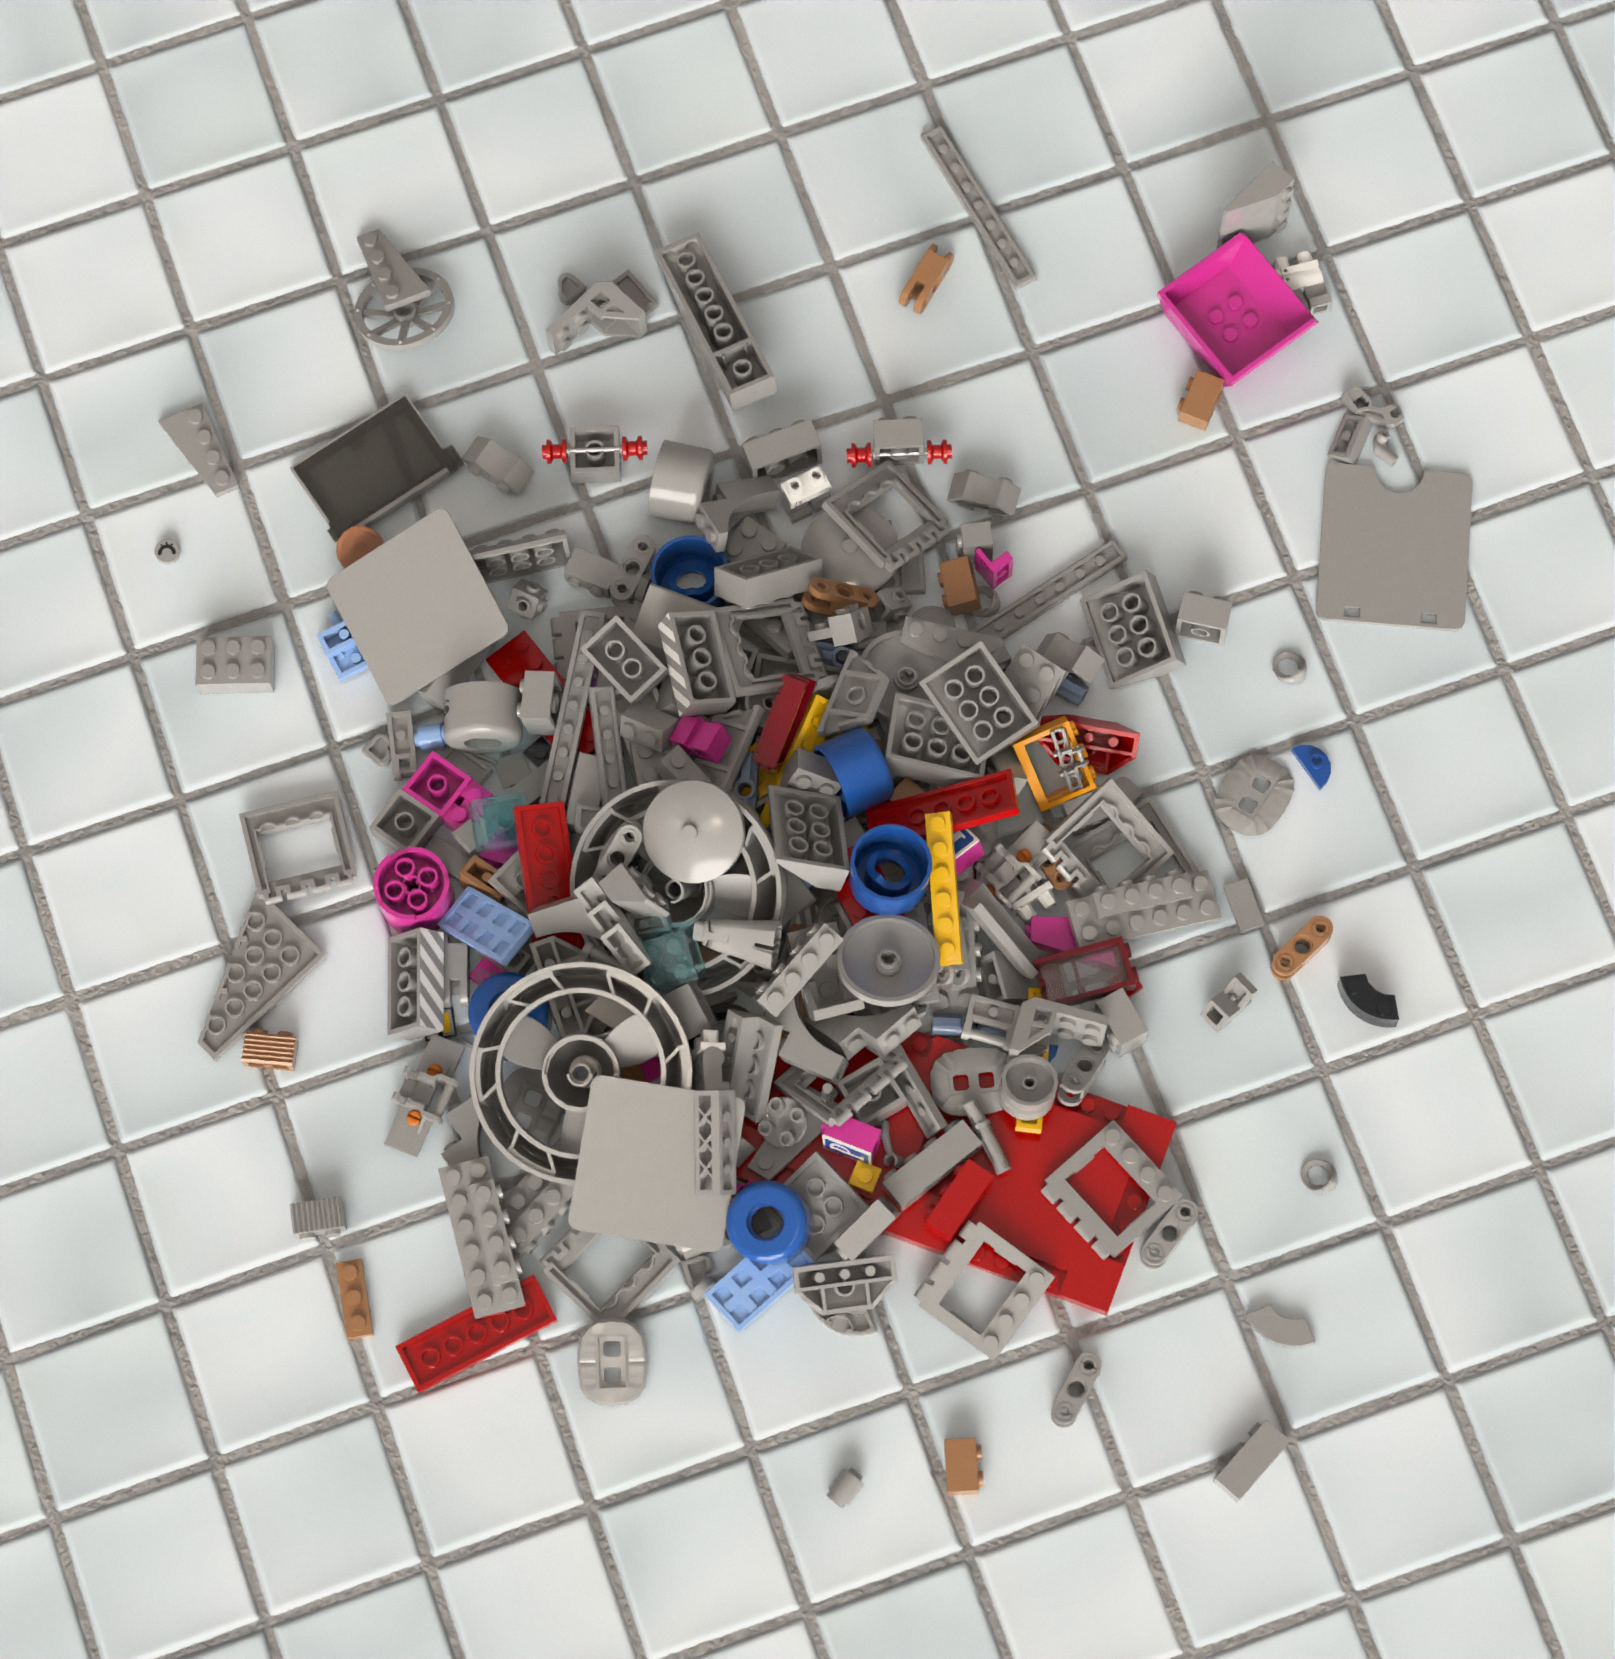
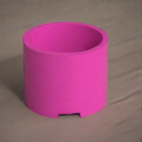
[373,847,455,933]

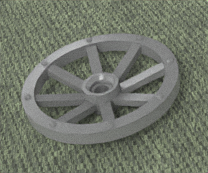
[354,268,455,351]

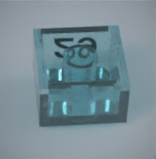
[469,793,526,853]
[641,925,707,991]

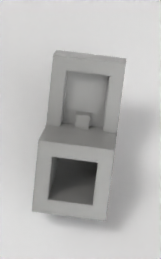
[1200,972,1258,1032]

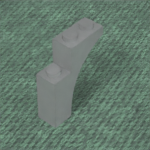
[695,475,780,553]
[527,895,644,946]
[763,991,849,1086]
[803,1004,923,1061]
[441,1093,482,1166]

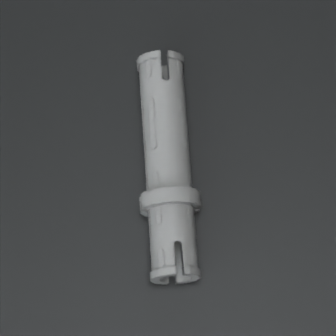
[962,1099,1012,1175]

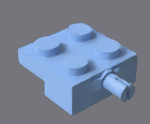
[317,611,368,682]

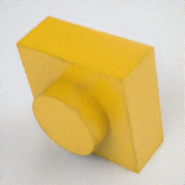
[848,1160,882,1195]

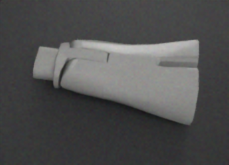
[693,919,783,971]

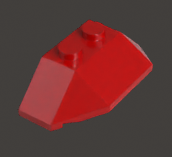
[1037,714,1140,775]

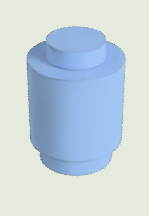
[414,723,447,751]

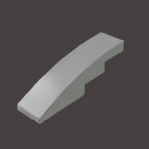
[573,874,652,975]

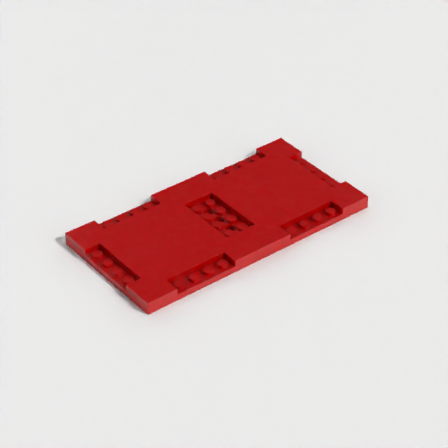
[736,1012,1177,1316]

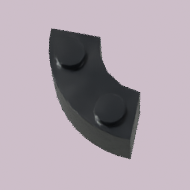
[1337,974,1399,1028]

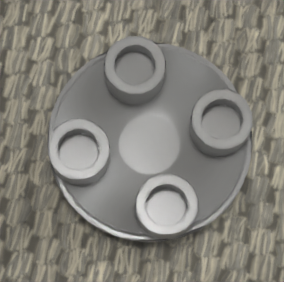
[758,1097,808,1148]

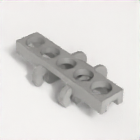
[1050,726,1089,792]

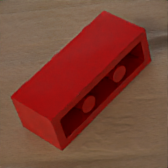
[923,1158,994,1244]

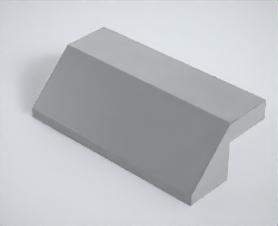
[962,878,1040,980]
[721,1009,783,1123]

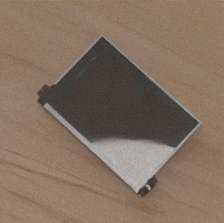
[290,393,464,542]

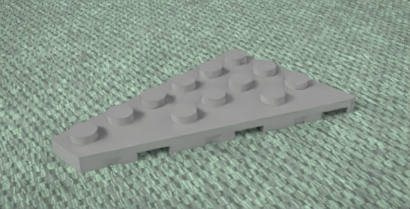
[197,890,326,1062]

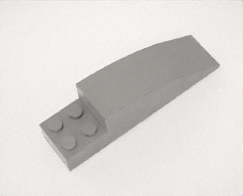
[655,232,778,411]

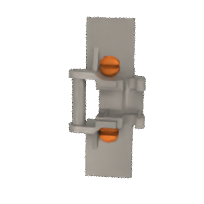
[974,820,1050,910]
[384,1034,466,1158]

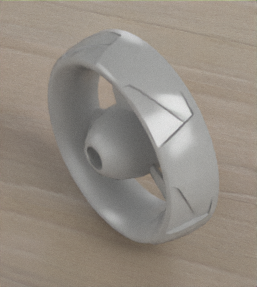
[570,779,788,995]
[469,962,693,1185]

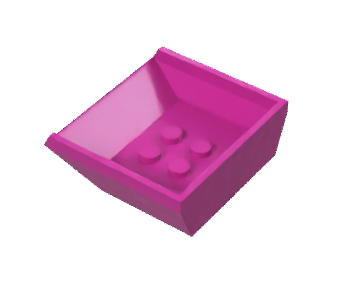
[1157,232,1319,387]

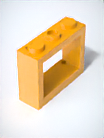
[1012,715,1098,812]

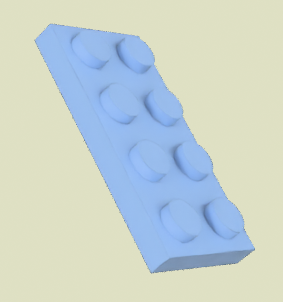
[437,885,534,967]
[704,1226,815,1334]

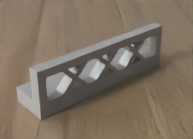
[694,1090,736,1195]

